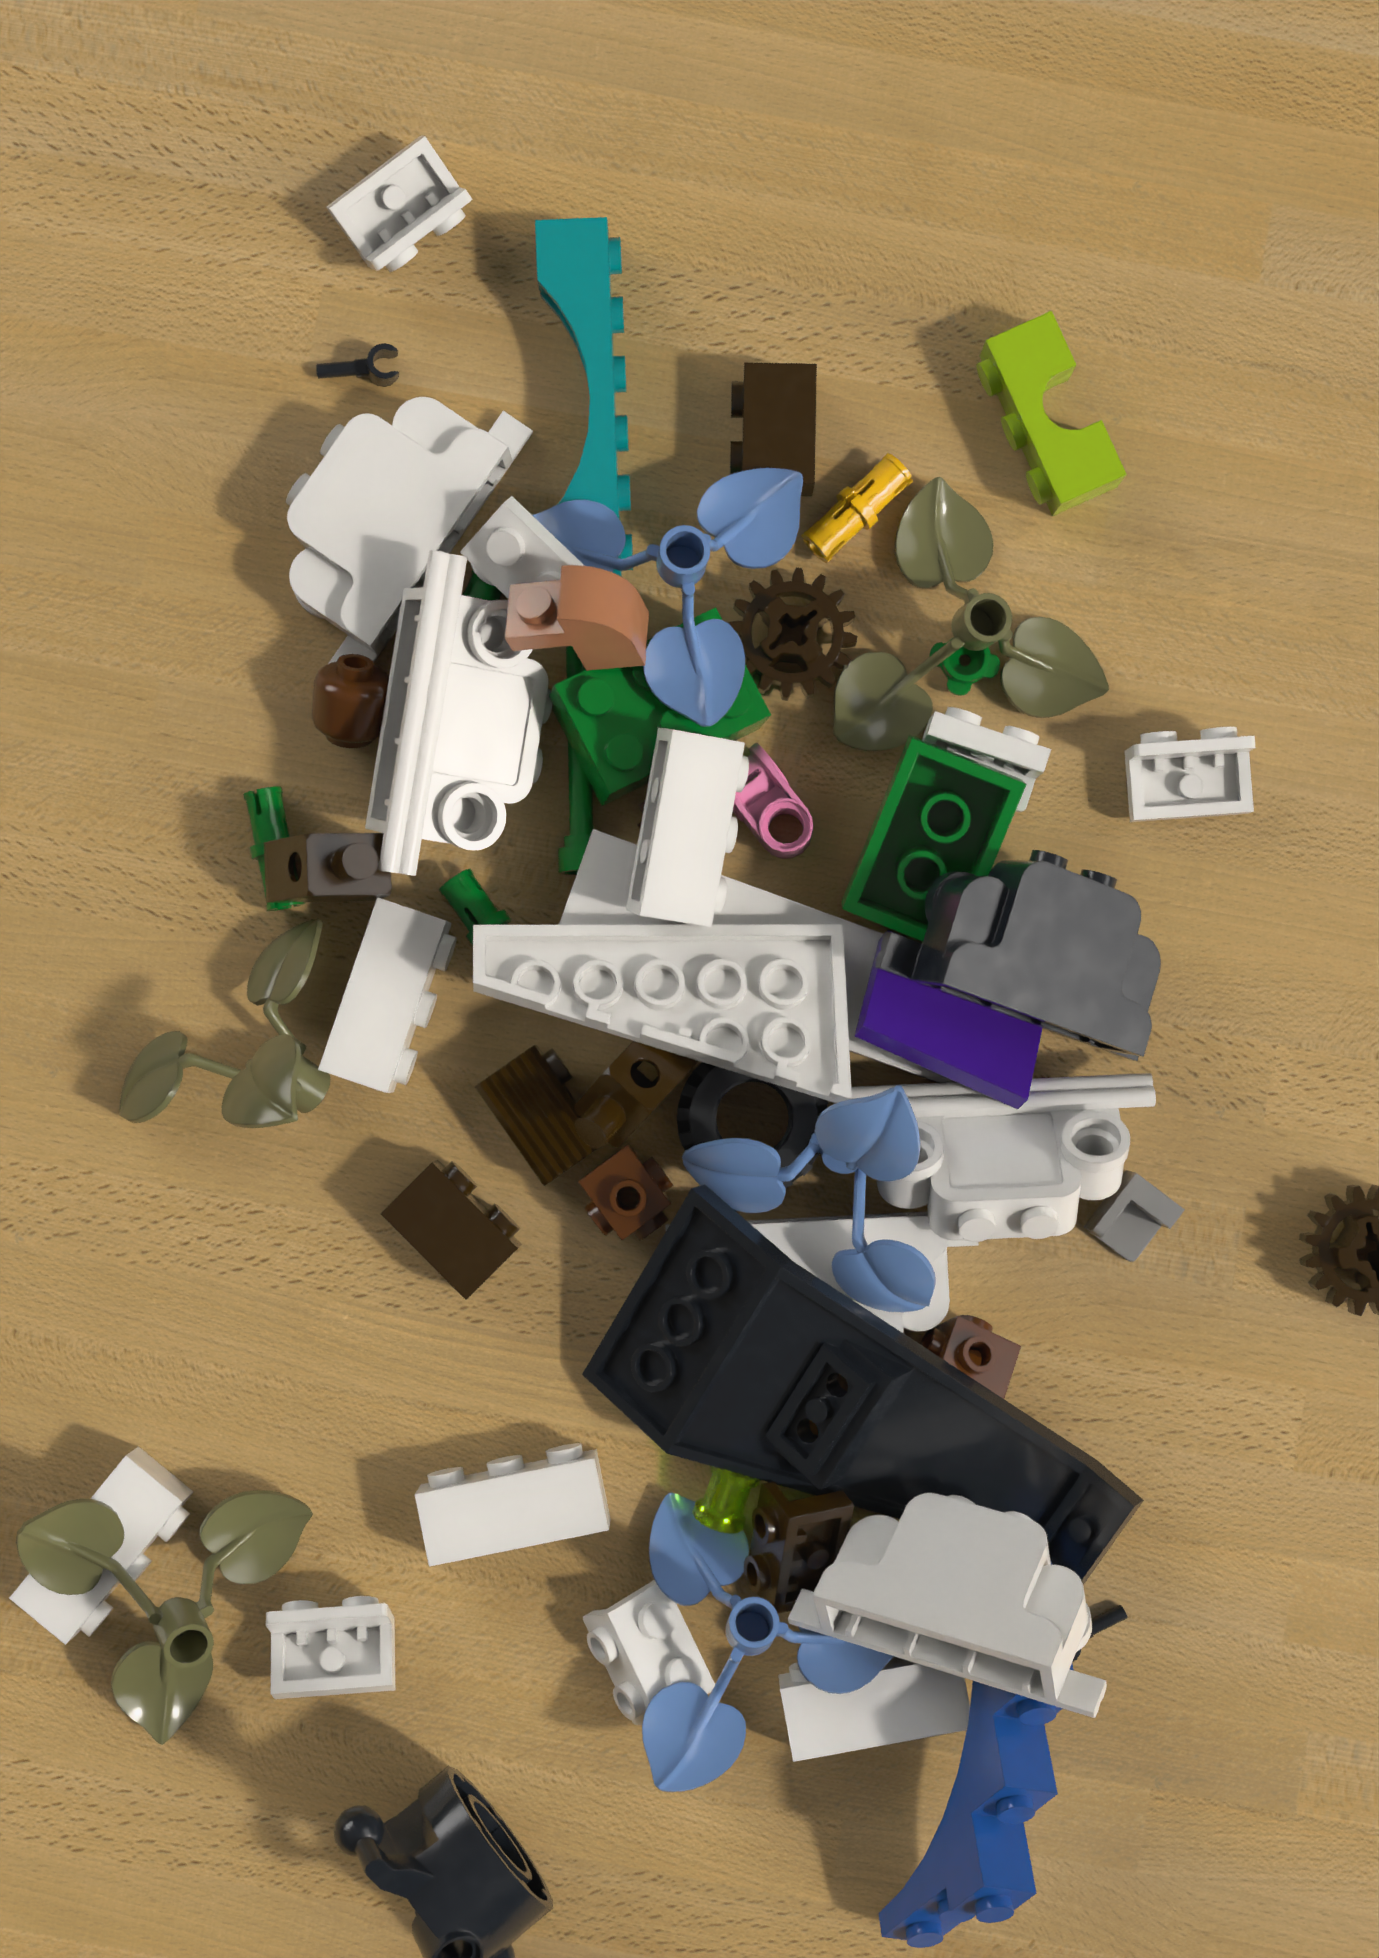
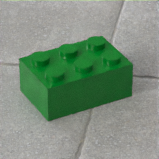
[549,607,771,806]
[841,734,1027,941]

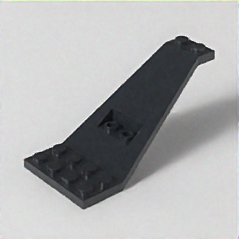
[582,1184,1144,1585]

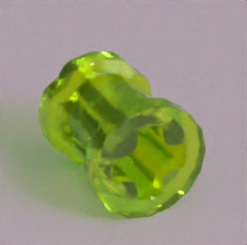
[692,1466,761,1534]

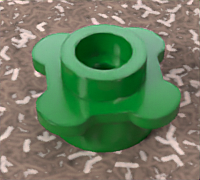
[929,637,1000,696]

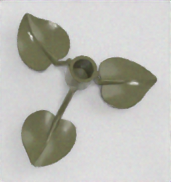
[833,477,1109,751]
[119,918,331,1128]
[16,1490,313,1745]

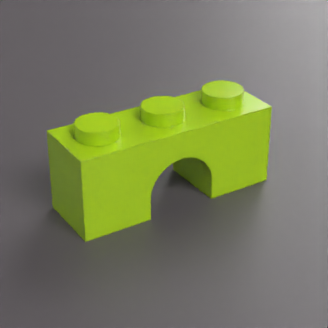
[976,311,1127,516]

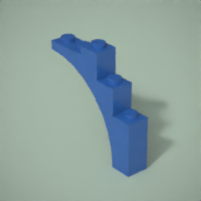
[878,1562,1074,1948]

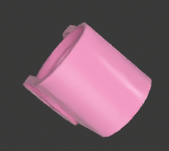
[733,743,813,859]

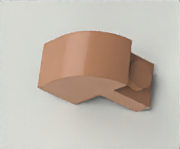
[505,565,649,671]

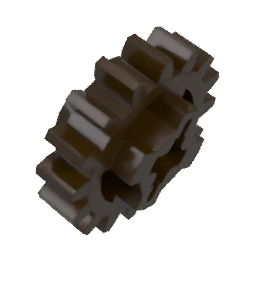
[728,567,858,701]
[1299,1185,1379,1316]

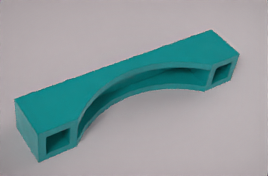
[535,217,633,577]

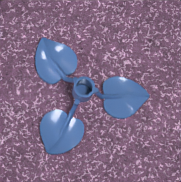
[532,468,803,727]
[682,1085,936,1312]
[642,1492,894,1792]

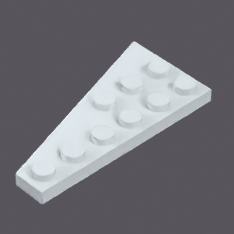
[473,924,852,1103]

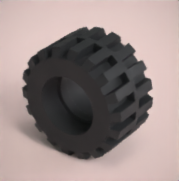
[677,1062,828,1188]

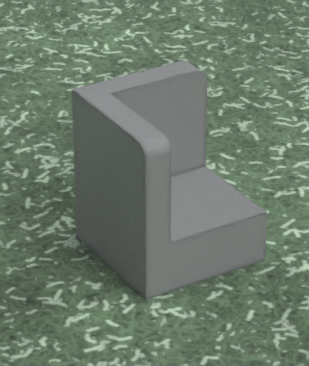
[1084,1170,1185,1262]

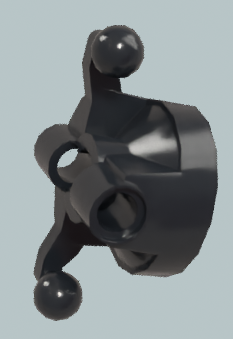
[334,1766,553,1958]

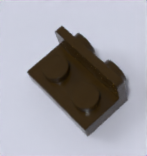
[744,1481,854,1614]

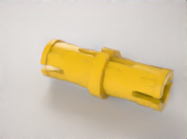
[801,453,913,563]

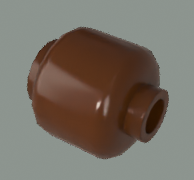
[312,654,389,749]

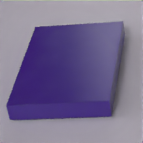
[854,930,1043,1109]

